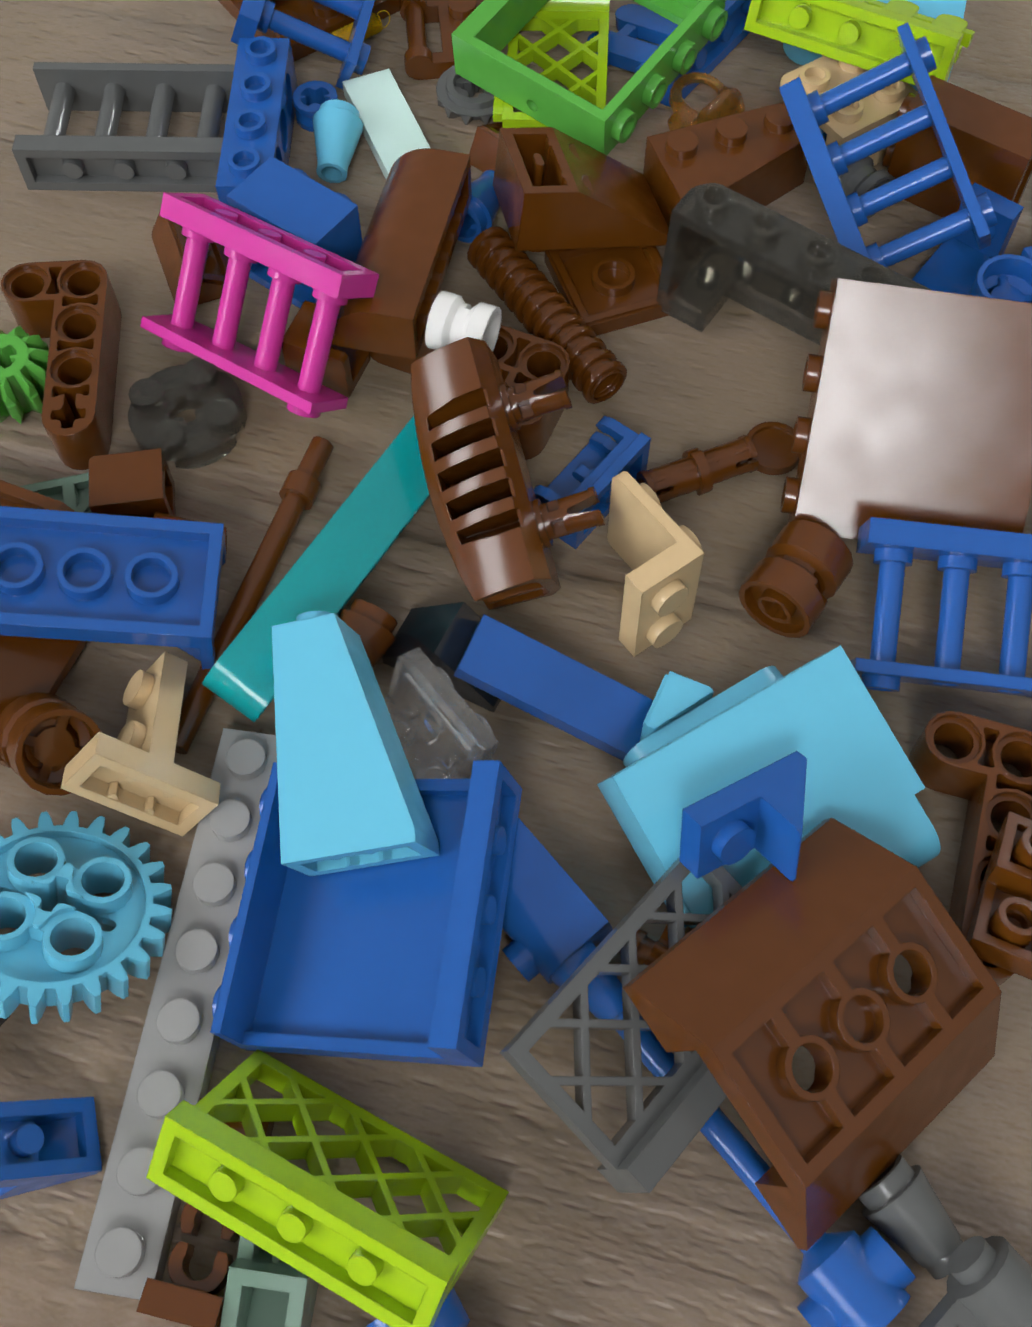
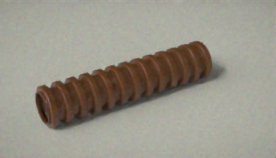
[467,226,627,404]

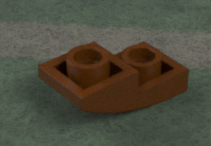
[966,811,1032,980]

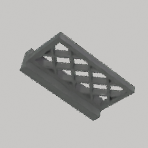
[500,858,743,1193]

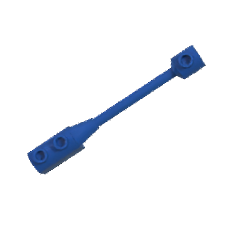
[502,817,916,1327]

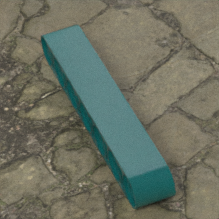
[202,415,430,723]

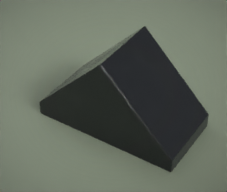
[382,602,501,712]

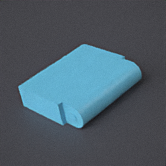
[597,645,941,928]

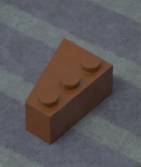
[643,102,808,258]

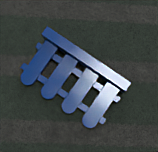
[587,0,751,108]

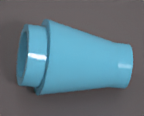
[312,99,363,183]

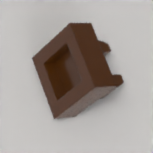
[136,1241,234,1327]

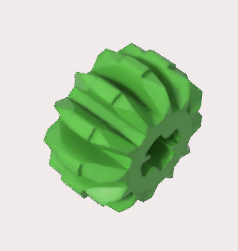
[0,326,49,424]

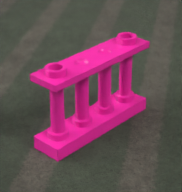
[140,192,379,418]

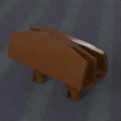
[411,337,606,610]

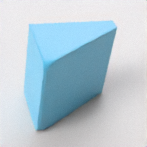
[640,671,714,741]

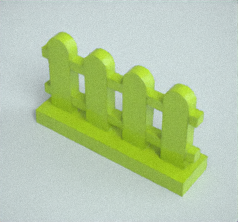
[744,0,975,85]

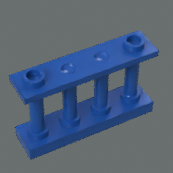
[231,0,375,90]
[779,22,998,283]
[850,517,1032,697]

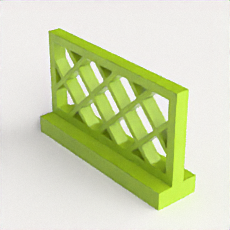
[146,1049,509,1327]

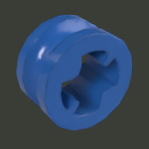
[292,80,338,132]

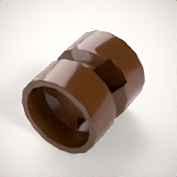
[739,520,854,638]
[0,692,102,796]

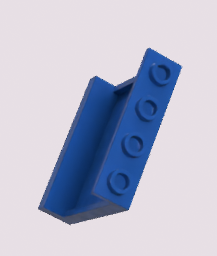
[210,760,522,1067]

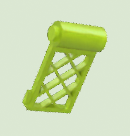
[493,0,610,128]

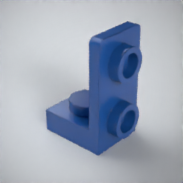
[907,183,1024,295]

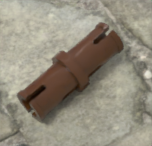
[636,435,759,503]

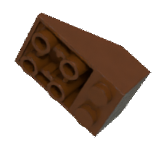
[493,127,674,252]

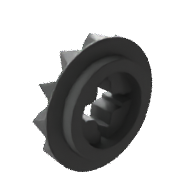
[436,65,494,125]

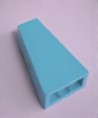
[271,611,440,876]

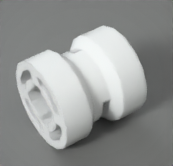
[425,291,502,352]

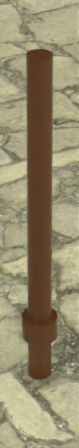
[175,436,334,754]

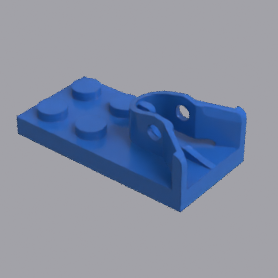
[0,506,226,669]

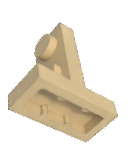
[61,651,221,836]

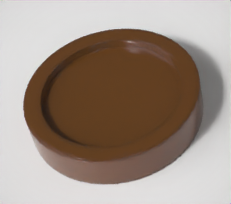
[747,422,800,475]

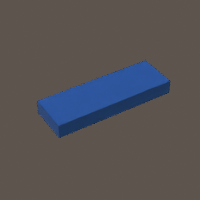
[453,614,653,761]

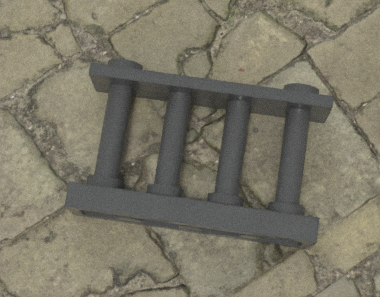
[12,62,235,192]

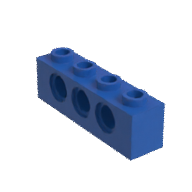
[215,36,298,205]

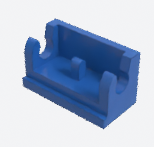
[534,416,651,549]

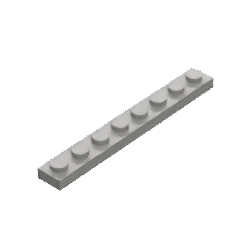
[74,728,277,1300]

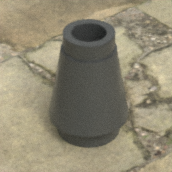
[859,1155,963,1280]

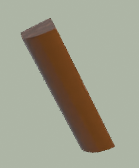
[331,148,472,360]

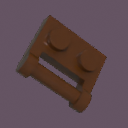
[399,0,483,80]

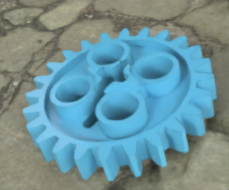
[0,811,172,1024]

